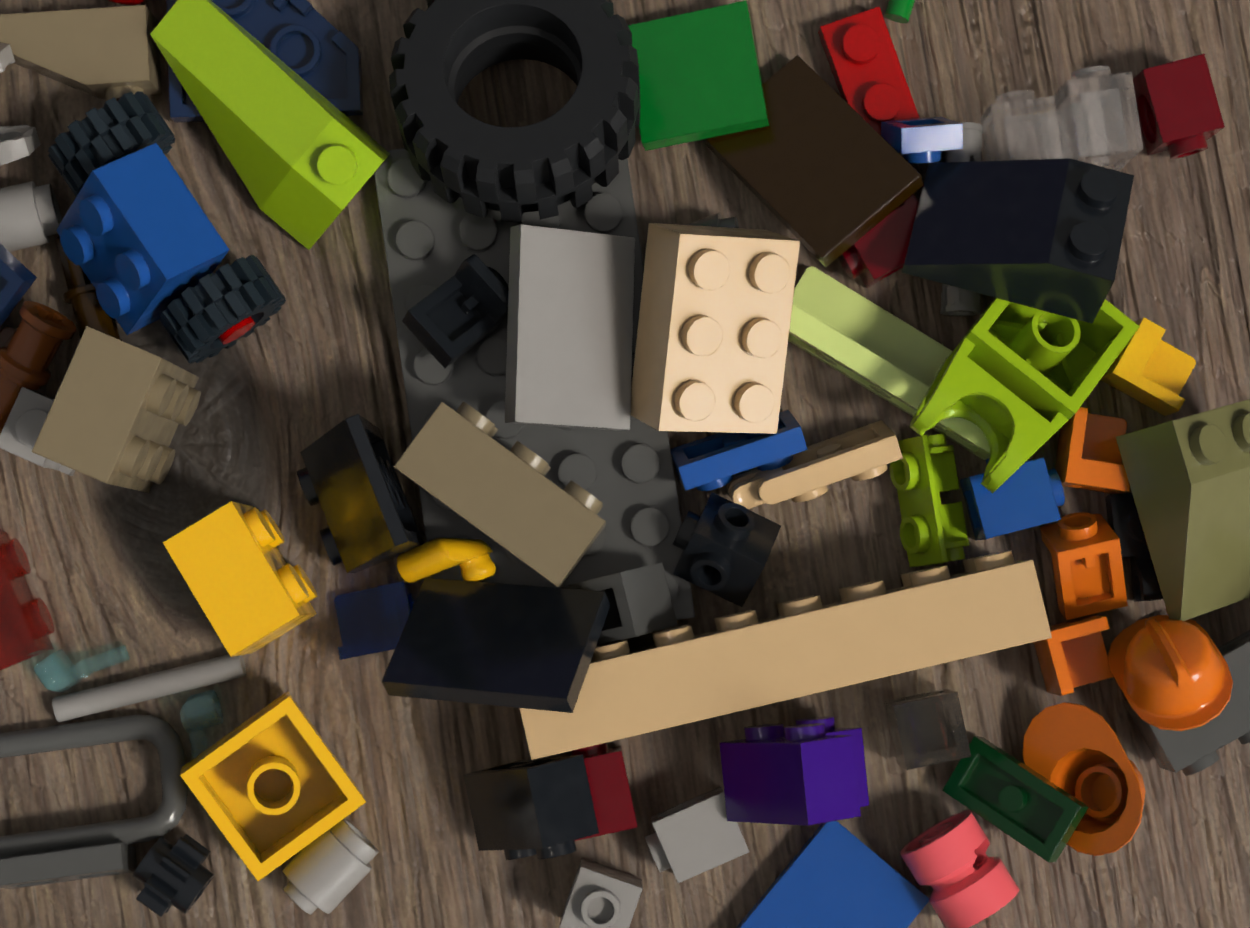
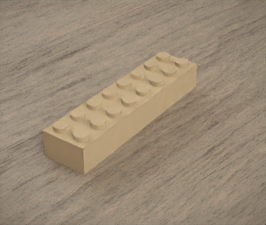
[519,550,1052,760]

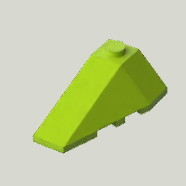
[150,0,390,250]

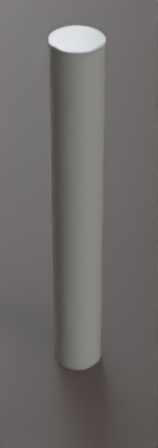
[52,654,246,722]

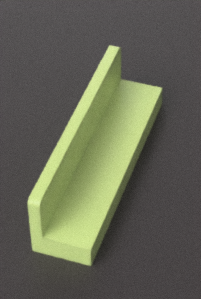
[788,266,990,460]

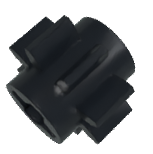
[132,834,215,917]

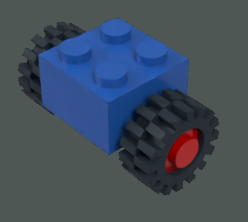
[48,91,286,364]

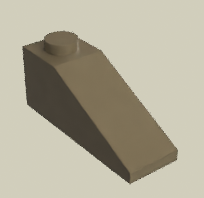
[0,5,162,101]

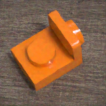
[1040,512,1128,620]

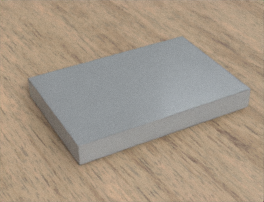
[505,224,635,431]

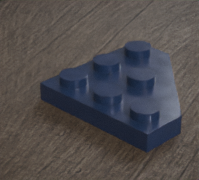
[166,0,363,123]

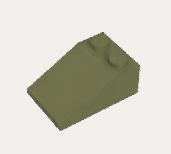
[1116,399,1250,621]

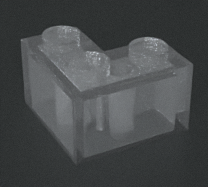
[980,66,1144,171]

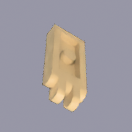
[727,420,903,509]

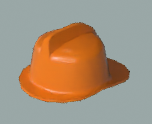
[1107,615,1233,731]
[1023,702,1146,856]

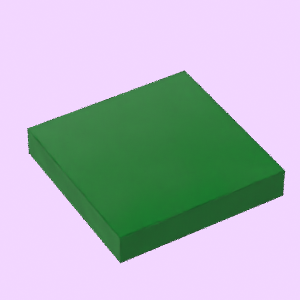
[628,1,769,151]

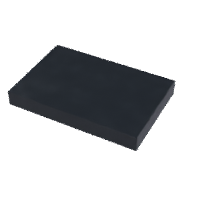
[381,578,610,713]

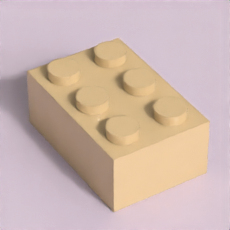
[630,223,800,434]

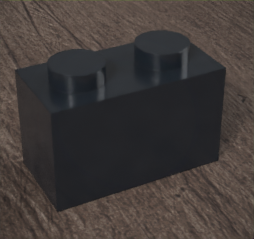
[463,754,599,860]

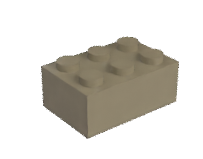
[32,326,201,493]
[394,401,606,587]

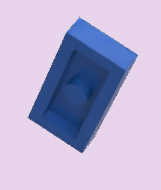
[670,410,808,491]

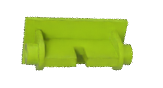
[889,433,970,567]

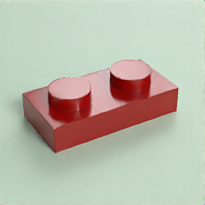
[818,6,919,135]

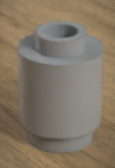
[0,181,62,252]
[283,818,379,915]

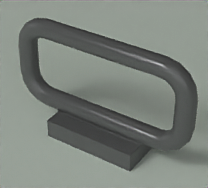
[0,714,188,889]

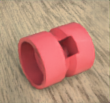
[900,810,1020,928]

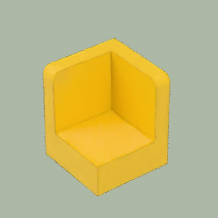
[1101,317,1196,416]

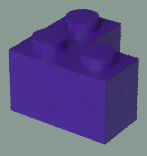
[720,716,869,826]

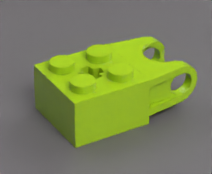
[909,298,1140,493]

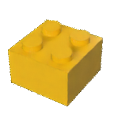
[162,501,318,657]
[180,691,366,881]

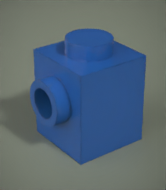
[959,457,1065,541]

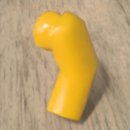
[397,538,496,583]

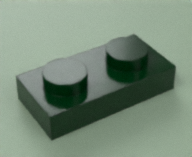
[942,736,1089,862]

